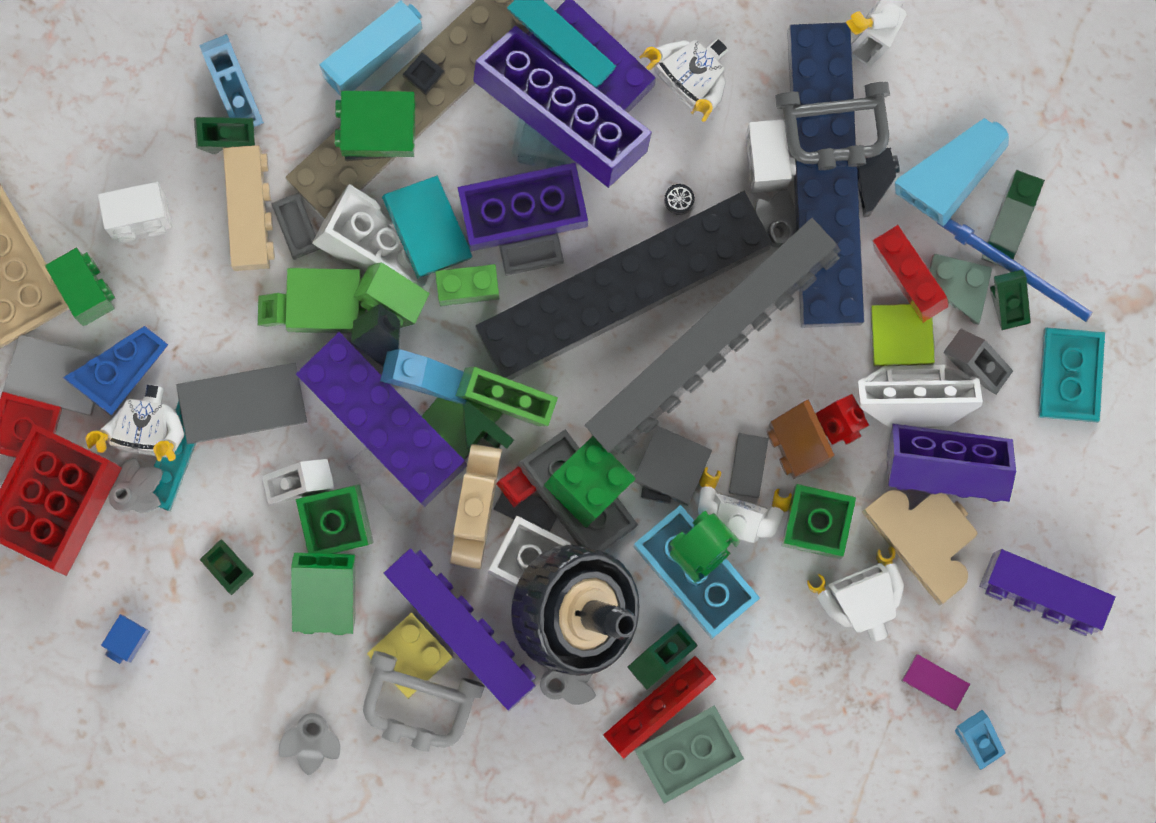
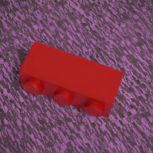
[872,225,948,323]

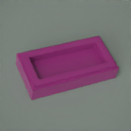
[901,654,970,711]

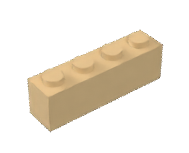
[223,145,275,271]

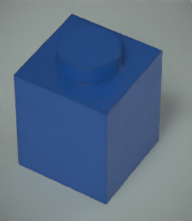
[101,614,150,664]

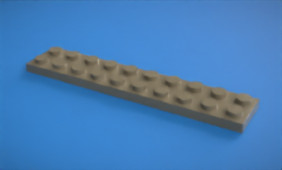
[285,0,531,219]

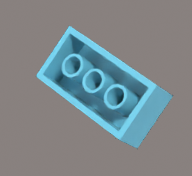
[633,505,760,640]

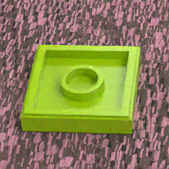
[871,304,935,366]

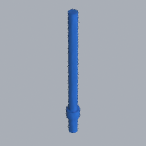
[937,218,1093,322]

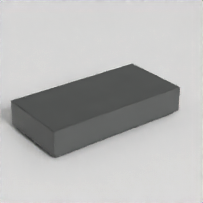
[271,192,320,260]
[499,233,564,276]
[729,433,769,498]

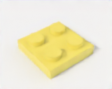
[367,612,453,699]

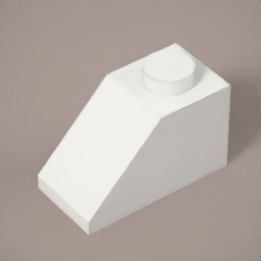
[262,459,334,505]

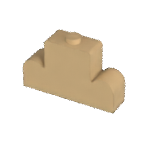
[450,444,503,569]
[862,490,977,606]

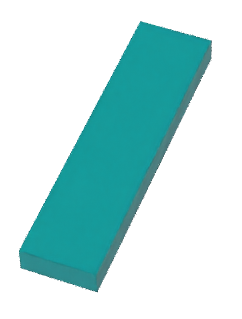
[507,0,616,89]
[153,401,196,512]

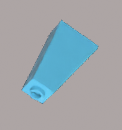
[319,0,423,96]
[895,118,1009,227]

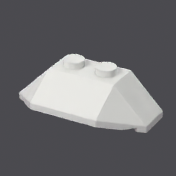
[858,365,983,427]

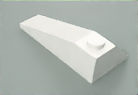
[312,184,436,292]

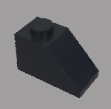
[857,147,900,217]
[351,304,401,367]

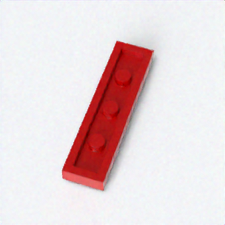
[603,656,717,759]

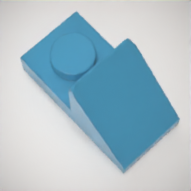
[955,710,1006,770]

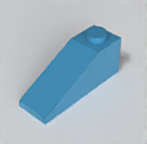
[199,34,264,127]
[381,349,466,404]

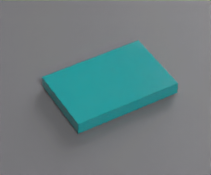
[382,175,473,279]
[1038,327,1105,423]

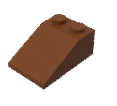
[766,399,835,480]

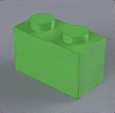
[353,262,430,328]
[435,264,500,307]

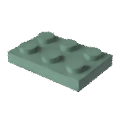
[634,705,744,804]

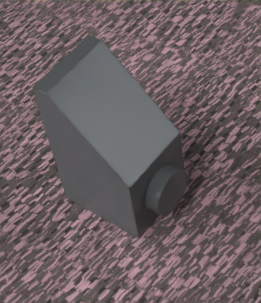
[943,329,1013,395]

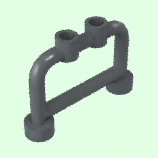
[775,82,890,170]

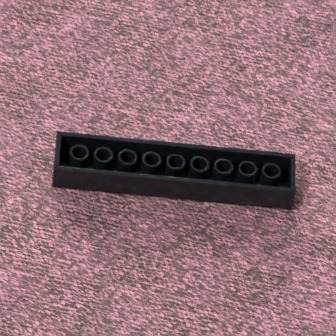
[475,190,772,380]

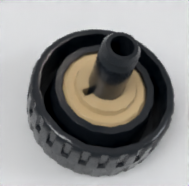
[511,545,640,676]

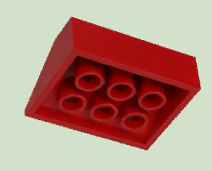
[0,424,122,576]

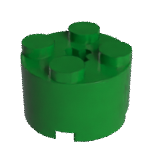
[669,511,740,583]

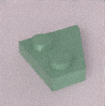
[929,254,992,325]

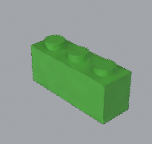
[456,367,558,426]

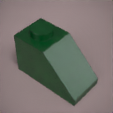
[627,623,698,690]

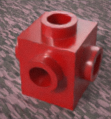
[815,394,870,445]

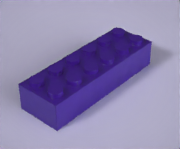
[473,26,652,188]
[296,332,467,507]
[383,548,536,711]

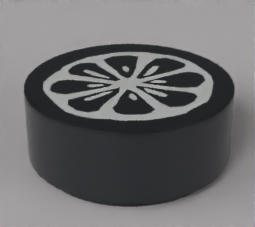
[664,184,695,215]

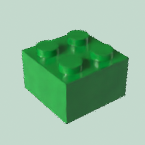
[45,247,115,326]
[544,436,636,528]
[296,484,374,554]
[781,484,856,559]

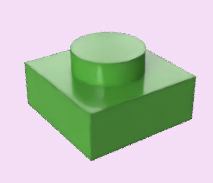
[257,293,286,327]

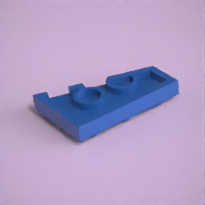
[63,326,168,416]

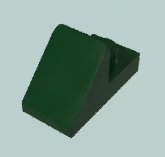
[194,117,255,154]
[990,269,1031,331]
[463,400,514,449]
[199,539,254,595]

